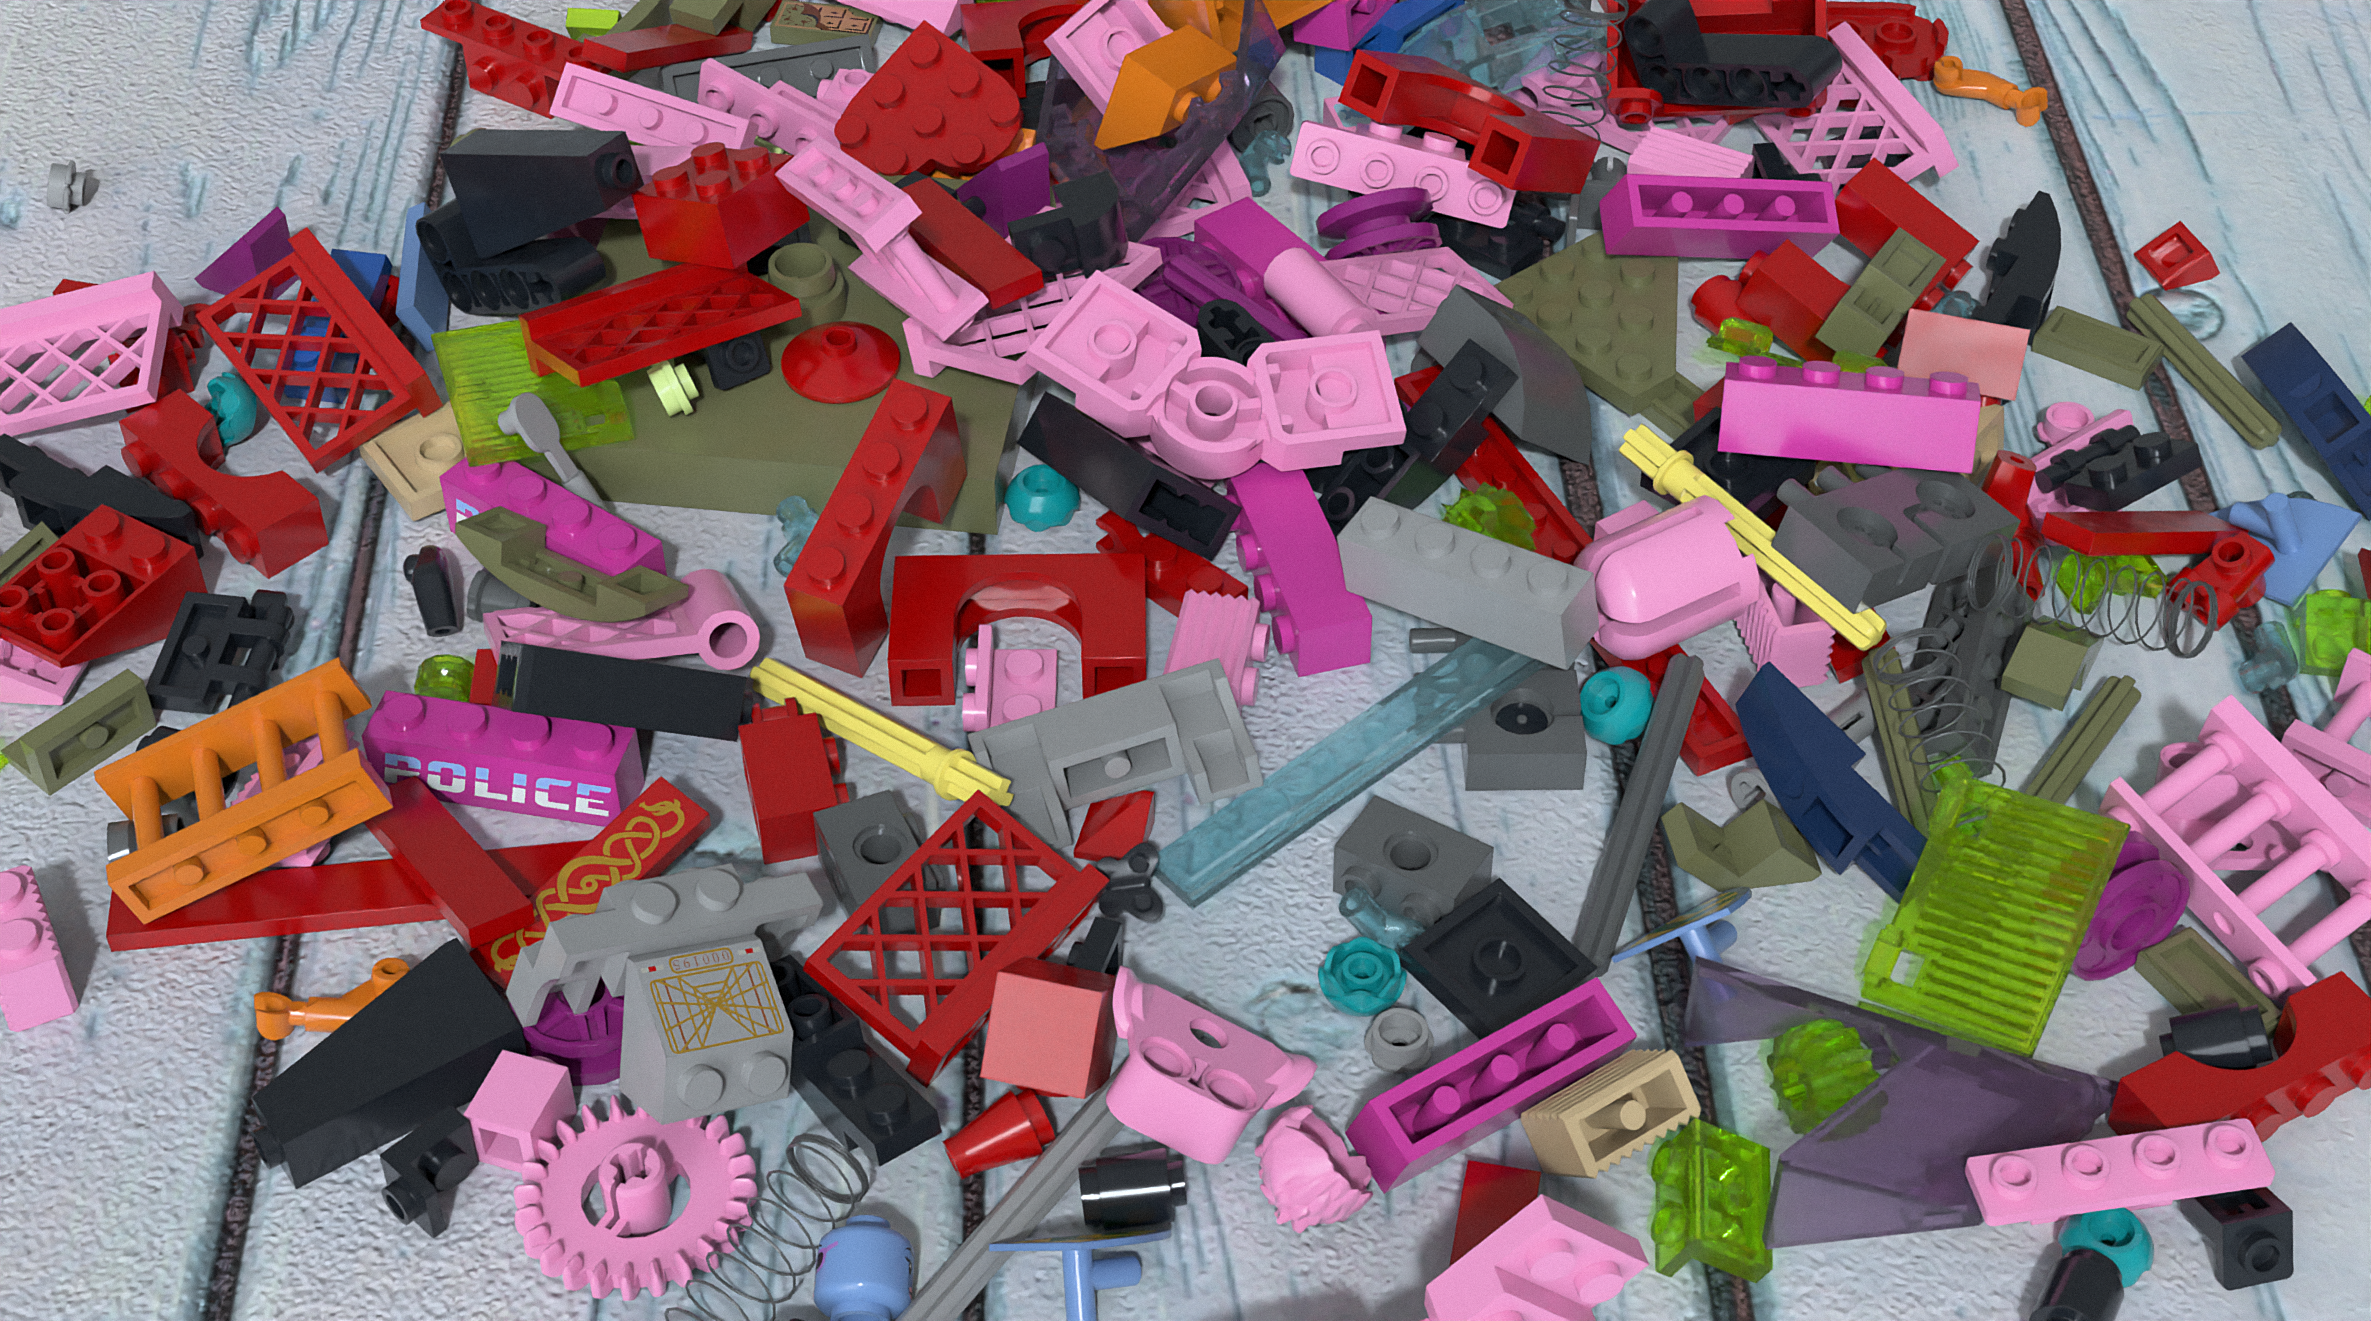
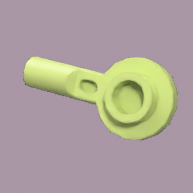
[647,358,699,417]

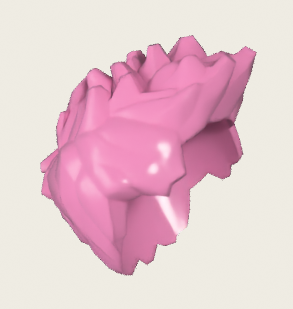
[1255,1104,1373,1234]

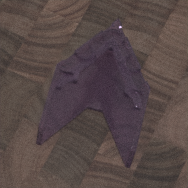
[1035,0,1286,243]
[1681,956,2119,1249]

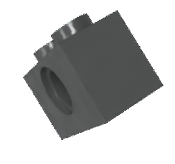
[813,789,946,935]
[1333,795,1494,933]

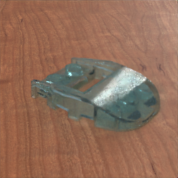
[1396,0,1607,94]

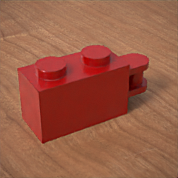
[738,697,849,865]

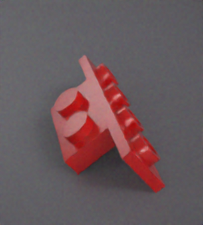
[420,0,614,119]

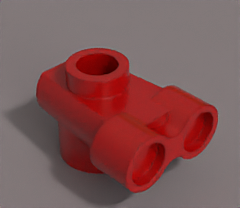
[2165,531,2275,631]

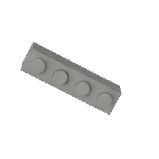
[1337,496,1599,670]

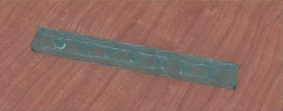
[1154,637,1547,910]

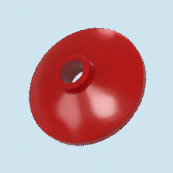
[781,321,900,404]

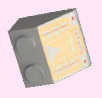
[619,934,793,1125]

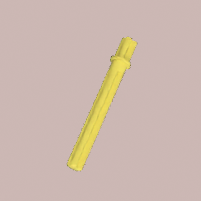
[1619,424,1887,651]
[749,658,1014,807]

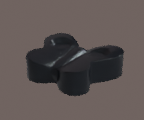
[1095,843,1166,924]

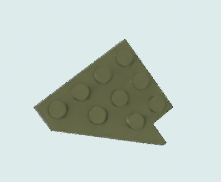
[1493,231,1678,416]

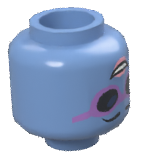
[813,1215,915,1321]

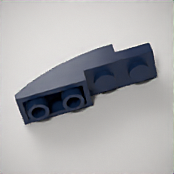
[2241,322,2371,521]
[1735,661,1950,910]

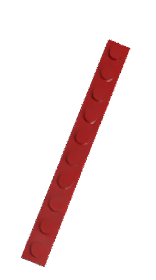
[1394,364,1753,777]

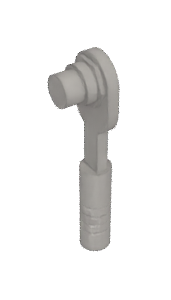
[498,392,610,513]

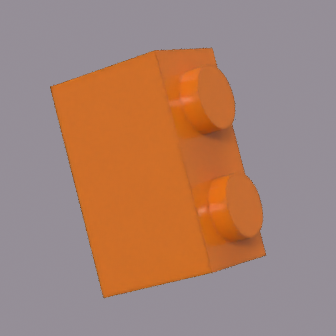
[1094,24,1240,150]

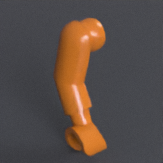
[1933,56,2048,127]
[254,958,410,1040]

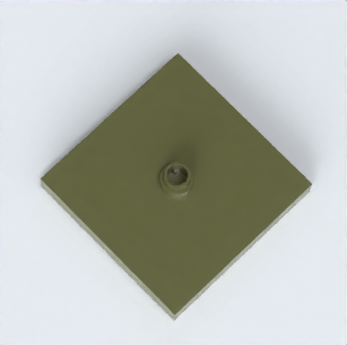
[516,173,1064,535]

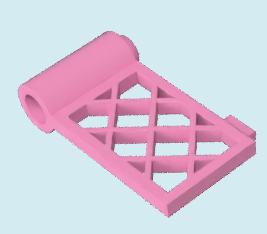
[1501,25,1735,155]
[1263,247,1514,337]
[483,569,760,670]

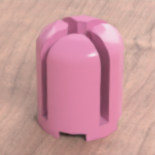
[1574,495,1760,661]

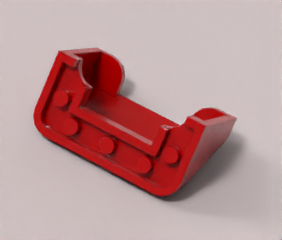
[1607,0,1828,124]

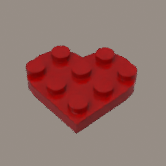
[1817,1,1949,110]
[834,20,1024,177]

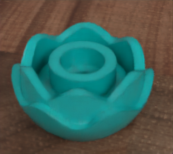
[204,372,257,447]
[1004,464,1080,532]
[1579,666,1655,745]
[1318,937,1407,1017]
[2057,1207,2154,1288]

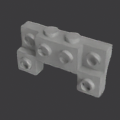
[967,658,1264,851]
[506,863,824,1027]

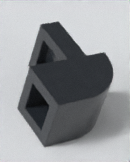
[1007,170,1129,278]

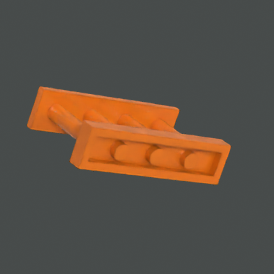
[94,657,393,924]

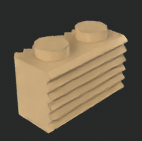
[1521,1049,1701,1179]

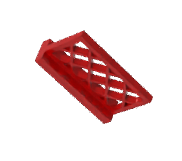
[195,227,443,474]
[518,262,802,388]
[802,789,1110,1089]

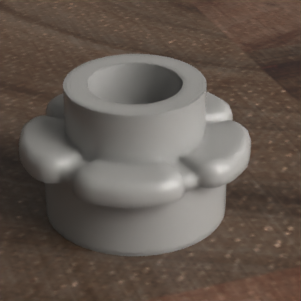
[47,160,86,214]
[1364,1008,1434,1074]

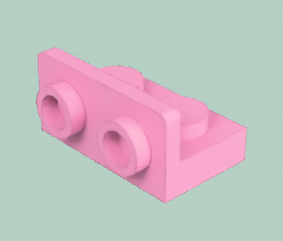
[962,624,1058,732]

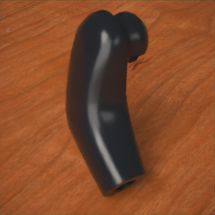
[403,545,459,637]

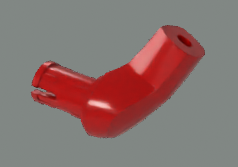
[1980,450,2045,603]

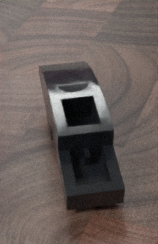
[1969,191,2061,346]
[1318,338,1519,543]
[0,433,204,560]
[769,954,942,1166]

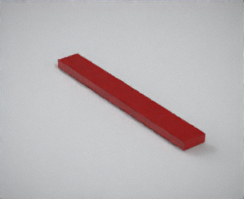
[106,840,661,952]

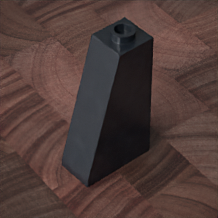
[440,129,644,259]
[1017,391,1242,561]
[491,640,753,742]
[250,938,528,1189]

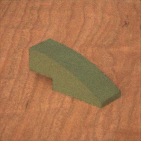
[1815,227,1946,371]

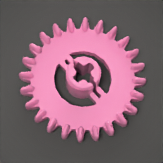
[514,1095,759,1301]

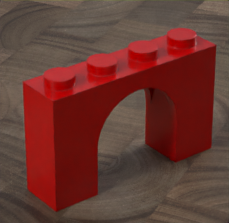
[960,0,1090,98]
[1338,49,1601,194]
[1735,157,1980,373]
[783,378,967,678]
[887,553,1147,706]

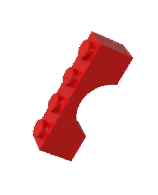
[119,389,329,579]
[2107,971,2371,1143]

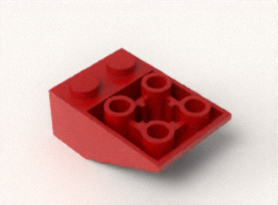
[0,504,208,669]

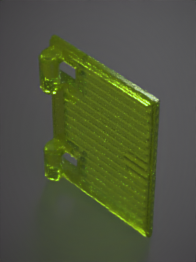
[1706,317,1888,373]
[431,320,634,467]
[1861,774,2131,1057]

